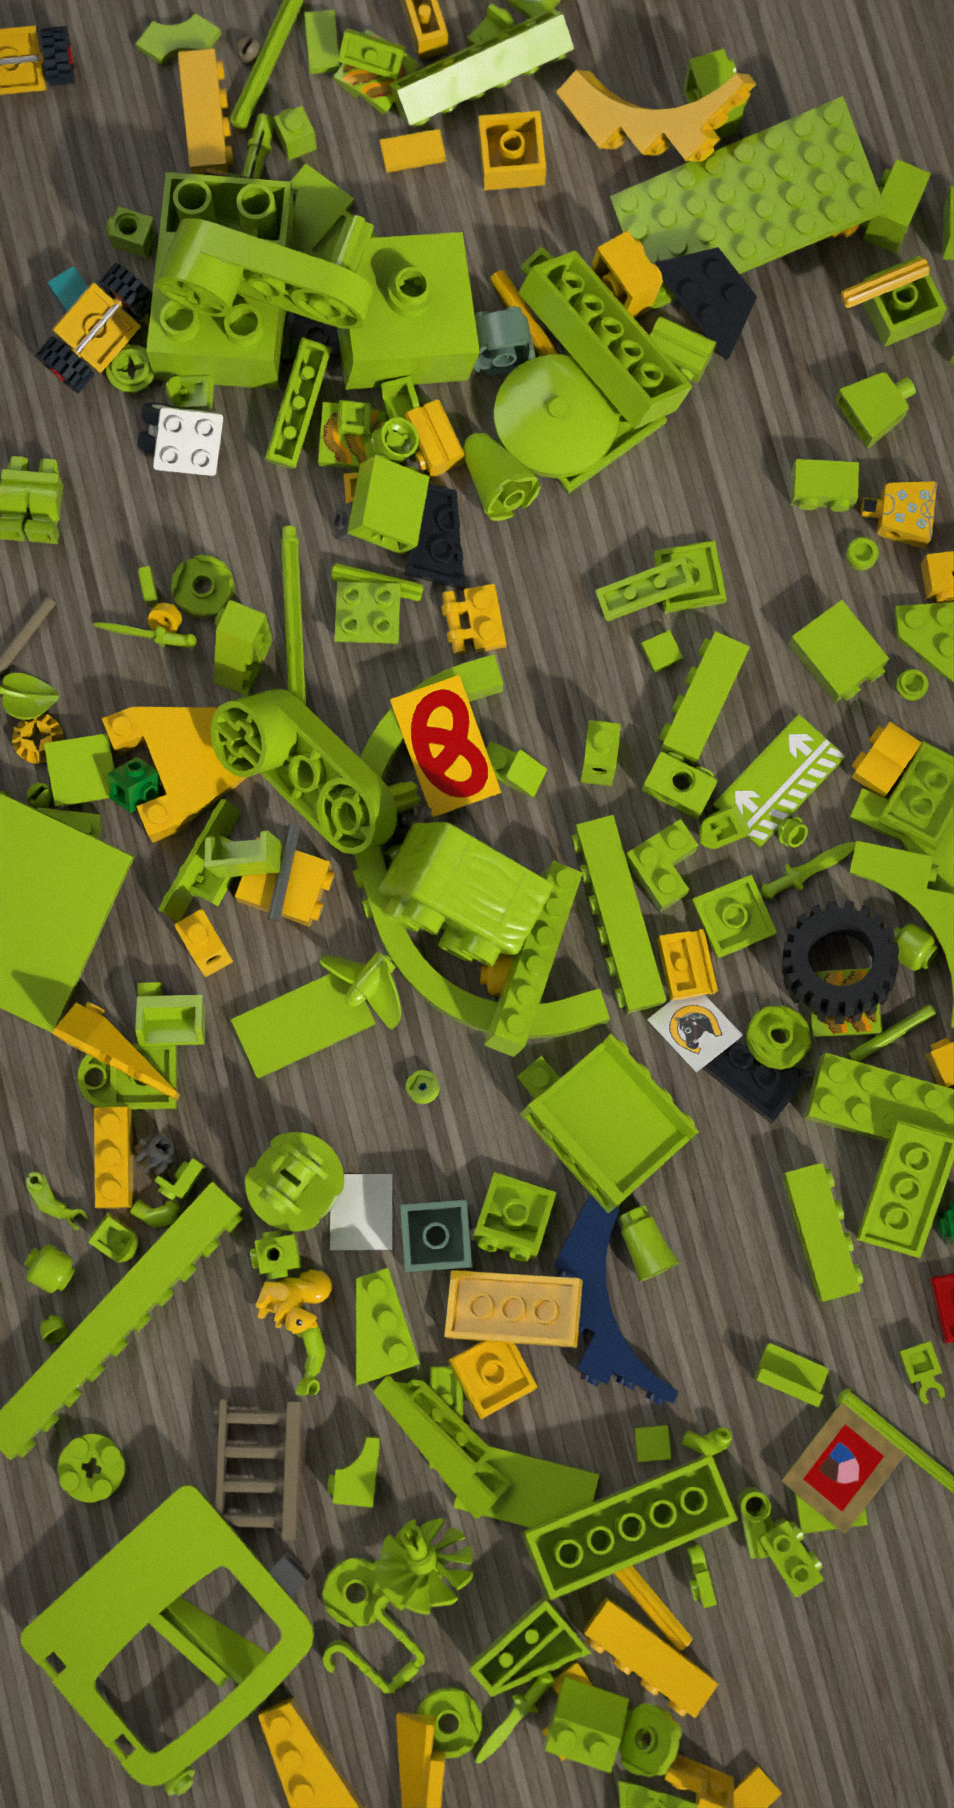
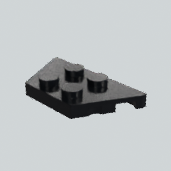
[653,247,757,360]

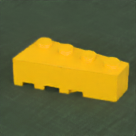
[258,1697,366,1808]

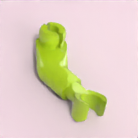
[25,1172,88,1230]
[296,1325,326,1396]

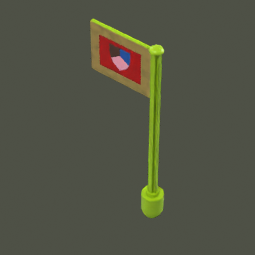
[781,1388,954,1534]

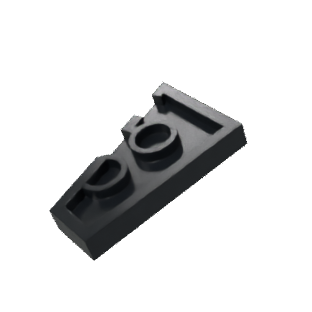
[281,312,341,364]
[404,483,466,590]
[702,1042,812,1124]

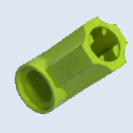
[737,1487,773,1559]

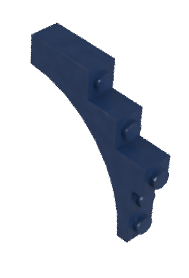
[553,1194,679,1406]

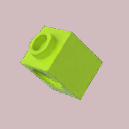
[106,206,157,258]

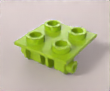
[334,581,401,644]

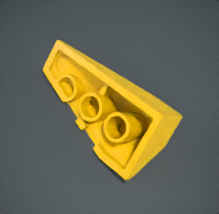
[52,1002,180,1100]

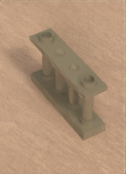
[213,1398,303,1540]

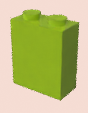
[347,455,429,555]
[788,600,890,703]

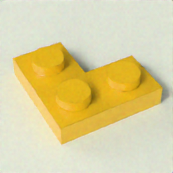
[664,1754,734,1808]

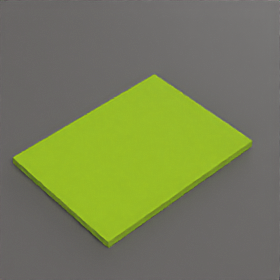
[0,792,135,1033]

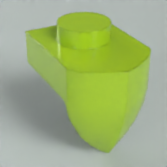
[165,376,214,410]
[699,804,751,849]
[88,1213,138,1263]

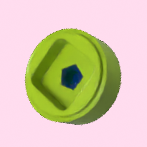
[406,1070,440,1104]

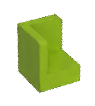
[380,375,419,420]

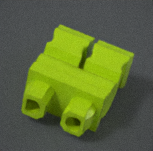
[0,456,63,544]

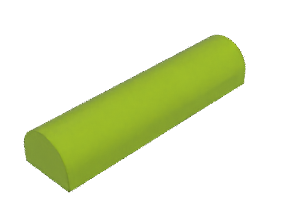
[265,337,332,469]

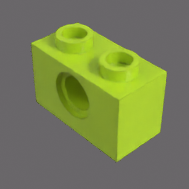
[641,751,718,820]

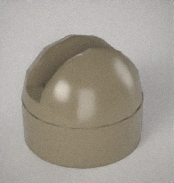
[236,36,261,65]

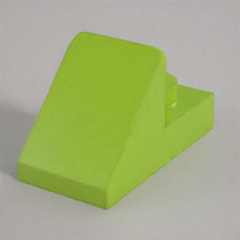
[486,741,547,798]

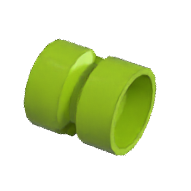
[364,417,419,464]

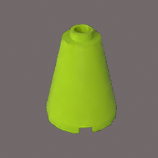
[462,433,541,521]

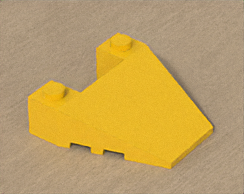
[102,707,246,843]

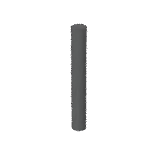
[267,824,301,922]

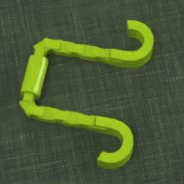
[323,1592,425,1694]

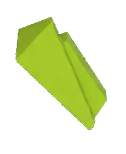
[374,1376,512,1519]
[149,1596,269,1688]

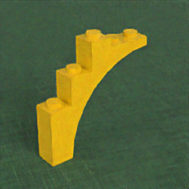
[556,70,756,161]

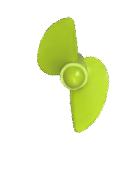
[319,952,401,1029]

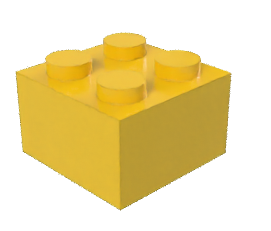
[478,111,546,191]
[590,231,663,319]

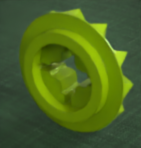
[106,344,155,394]

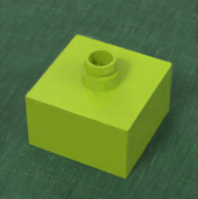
[337,232,480,390]

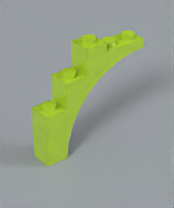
[850,841,954,1028]

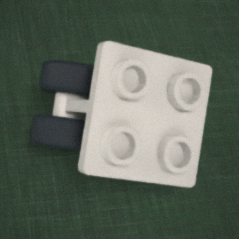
[138,402,223,476]

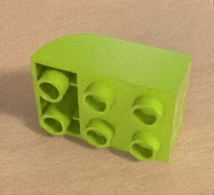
[146,172,294,390]

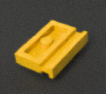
[656,929,718,1001]

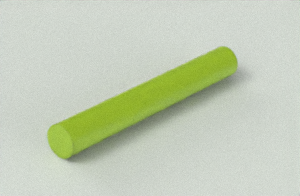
[847,1003,936,1062]

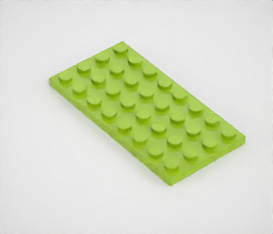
[610,96,887,311]

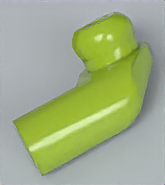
[681,1427,732,1456]

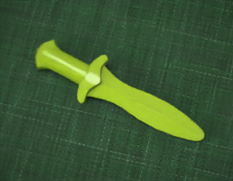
[93,622,197,650]
[760,842,856,901]
[476,1672,555,1764]

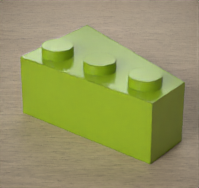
[356,1268,420,1386]

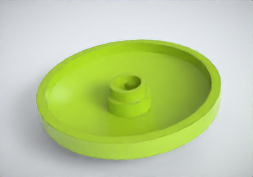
[494,354,619,478]

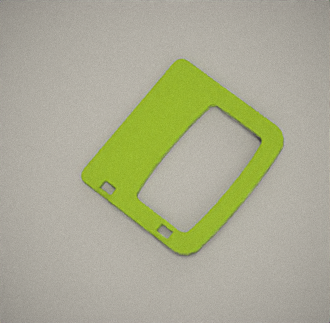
[20,1484,314,1787]

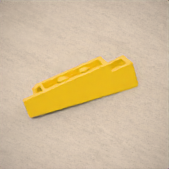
[396,1712,446,1808]

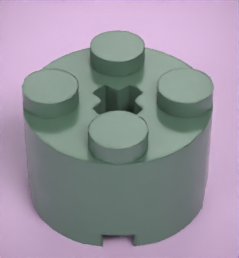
[474,306,535,377]

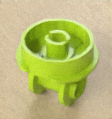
[245,1132,345,1232]

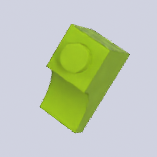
[327,1435,380,1507]

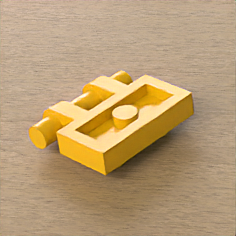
[441,584,506,655]

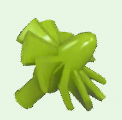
[375,1518,473,1615]

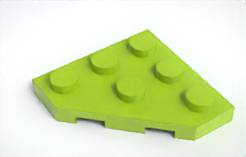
[894,602,954,684]

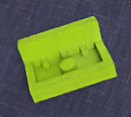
[759,1517,824,1597]

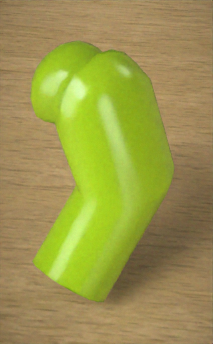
[130,1199,181,1228]

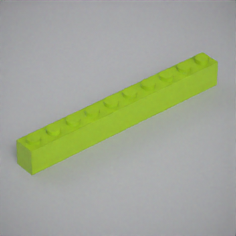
[0,1182,244,1460]

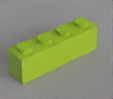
[658,631,750,767]
[781,1162,863,1302]

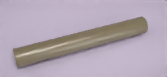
[0,596,56,676]

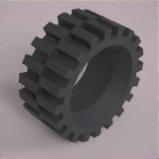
[782,900,899,1024]

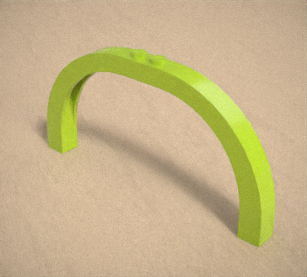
[352,654,610,1039]

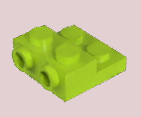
[472,1172,557,1262]

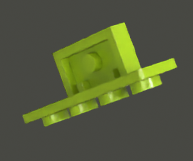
[159,799,241,922]

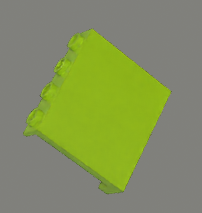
[520,1034,699,1213]

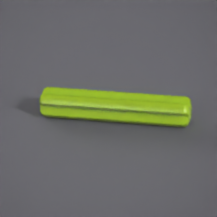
[331,563,424,601]

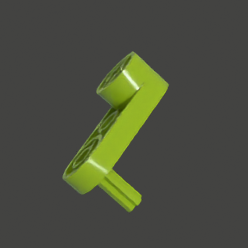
[157,215,375,329]
[210,689,421,854]

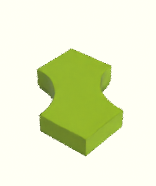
[136,13,221,65]

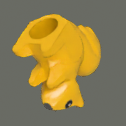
[256,1269,332,1334]

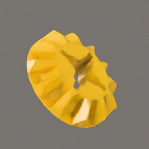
[12,714,64,764]

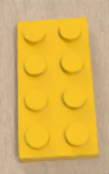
[444,1270,583,1348]

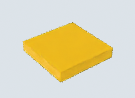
[448,1341,538,1420]

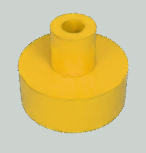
[148,603,182,633]

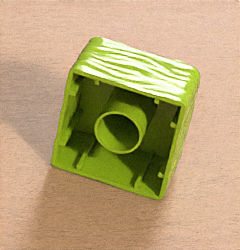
[379,822,555,967]

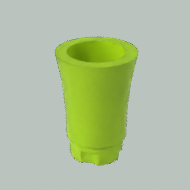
[616,1206,680,1282]

